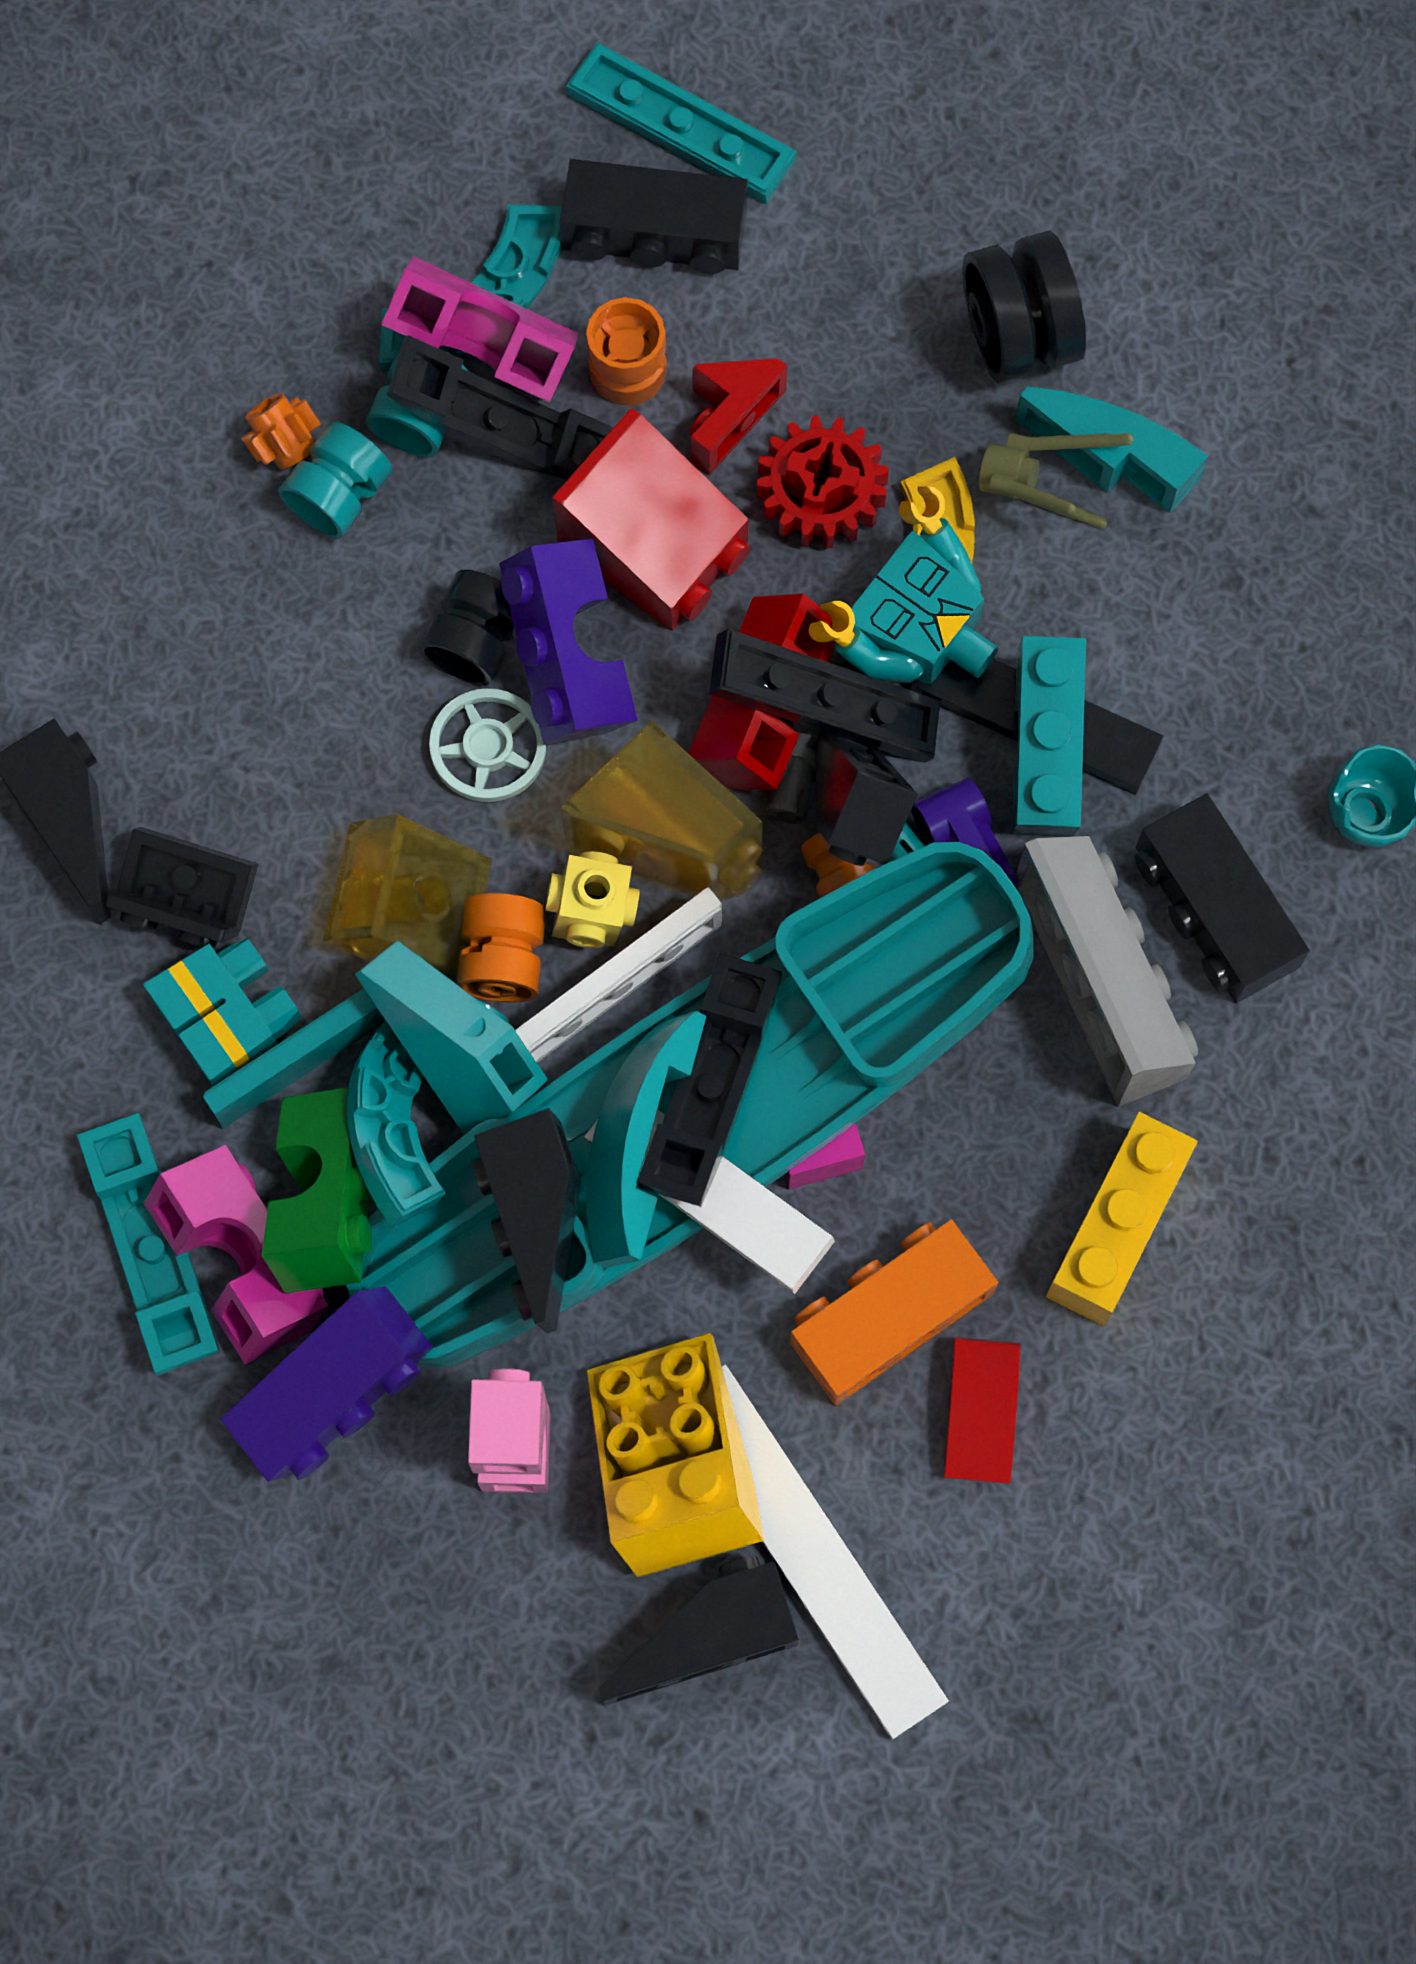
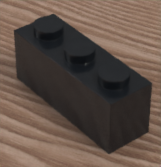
[560,159,748,274]
[1135,793,1310,1004]

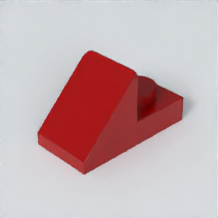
[689,358,788,475]

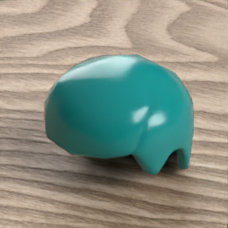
[1327,744,1416,849]

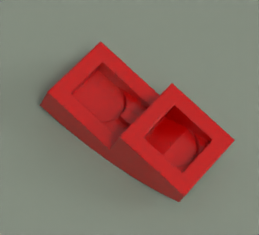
[944,1337,1021,1484]

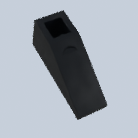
[471,1108,581,1333]

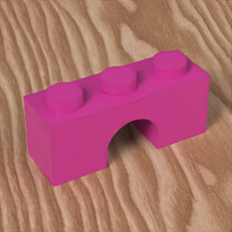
[381,256,579,402]
[144,1145,328,1364]

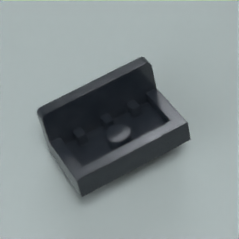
[104,827,258,948]

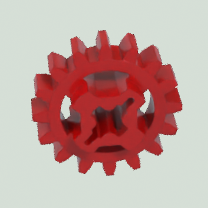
[756,415,889,549]

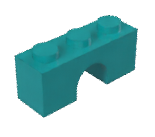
[1011,636,1086,836]

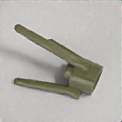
[979,433,1133,529]

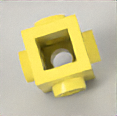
[545,851,640,948]

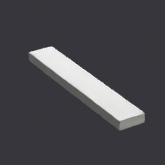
[722,1364,949,1740]

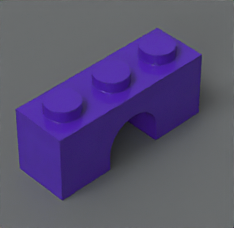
[499,539,638,744]

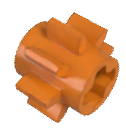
[241,392,321,469]

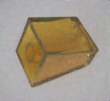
[561,720,763,901]

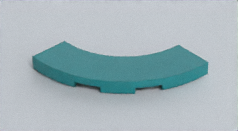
[379,204,562,370]
[347,1021,446,1228]

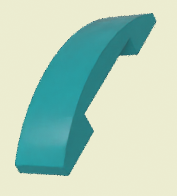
[586,1011,706,1268]
[77,1113,220,1376]

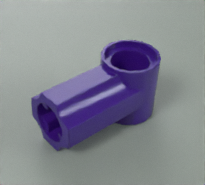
[911,777,1019,889]

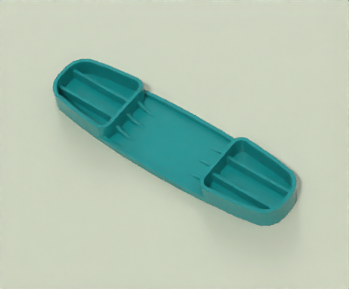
[346,842,1034,1367]

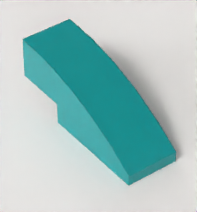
[1015,386,1208,513]

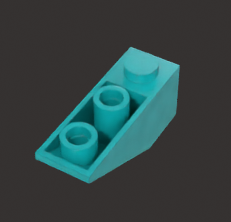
[355,940,548,1134]

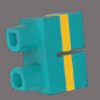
[143,938,302,1087]

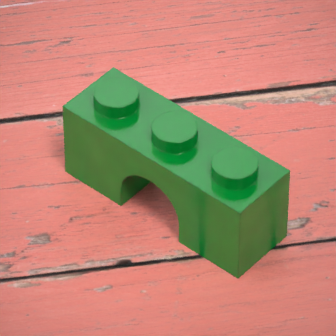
[262,1087,374,1294]

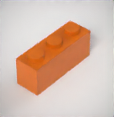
[790,1219,999,1406]

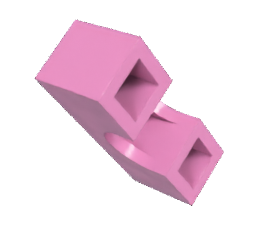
[468,1369,551,1493]

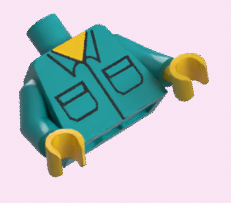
[809,486,999,684]

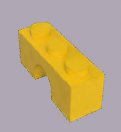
[1046,1111,1198,1327]

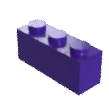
[220,1286,434,1482]

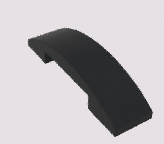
[387,336,614,480]
[637,953,782,1207]

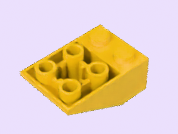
[587,1333,764,1577]

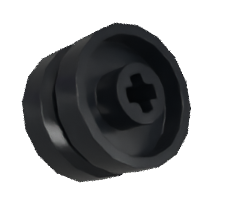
[962,230,1086,384]

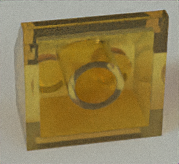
[323,814,492,976]

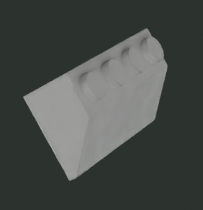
[1016,836,1198,1107]

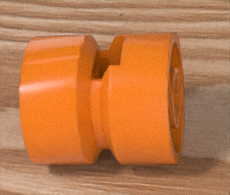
[586,297,667,406]
[456,893,546,1003]

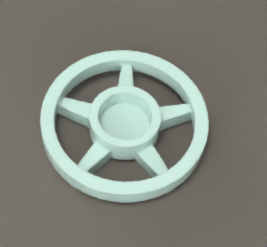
[429,689,546,802]

